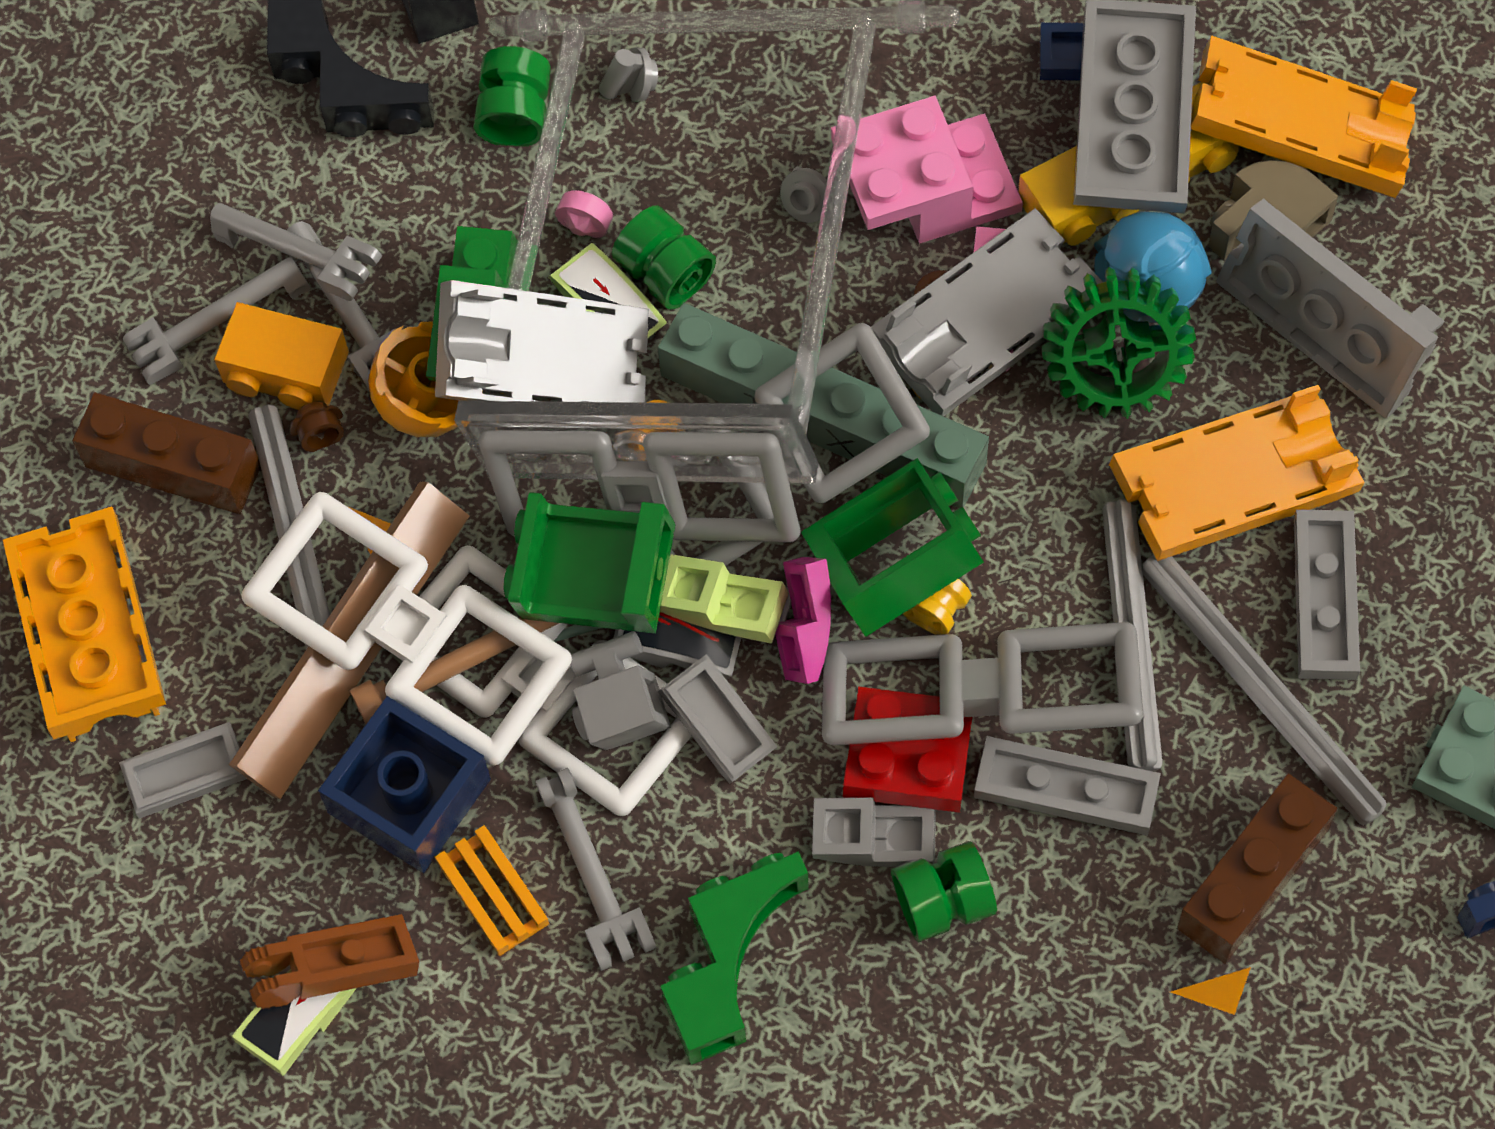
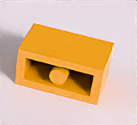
[214,302,349,410]

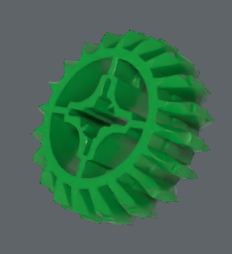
[1042,267,1196,419]

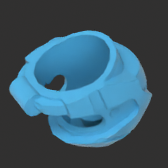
[1094,211,1212,323]

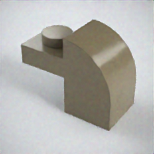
[1208,160,1338,260]

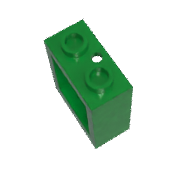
[801,458,984,637]

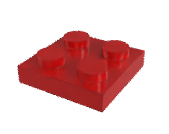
[843,687,972,813]

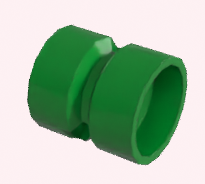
[473,46,551,147]
[611,205,716,310]
[891,841,998,942]

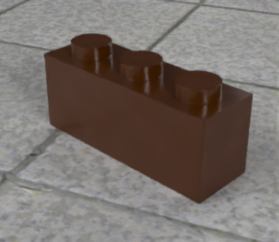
[72,392,261,515]
[1177,773,1338,964]

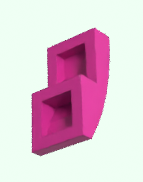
[775,557,831,684]

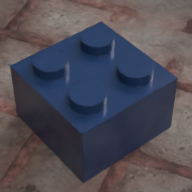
[318,696,491,874]

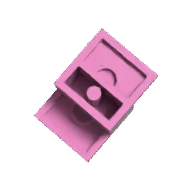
[831,95,1023,244]

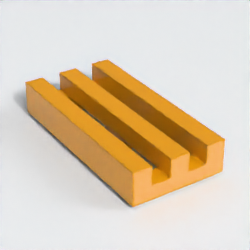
[435,825,549,956]

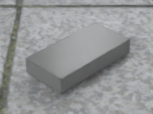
[658,654,777,784]
[119,722,247,819]

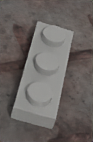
[1294,509,1360,680]
[974,736,1161,836]

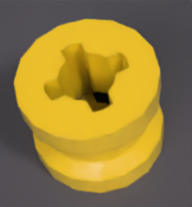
[903,579,972,635]

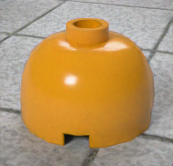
[368,322,483,437]

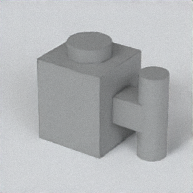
[570,631,671,750]

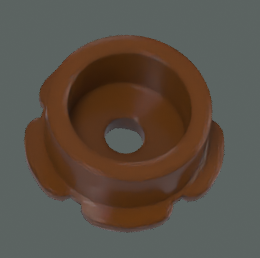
[290,401,344,452]

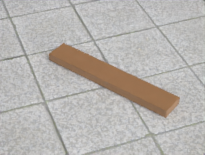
[229,482,470,799]

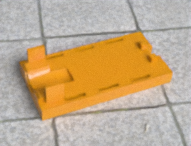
[1191,35,1417,198]
[1109,385,1365,561]
[3,506,166,742]

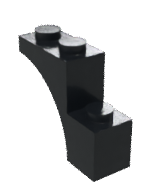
[267,0,434,137]

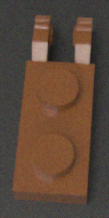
[239,914,420,1009]

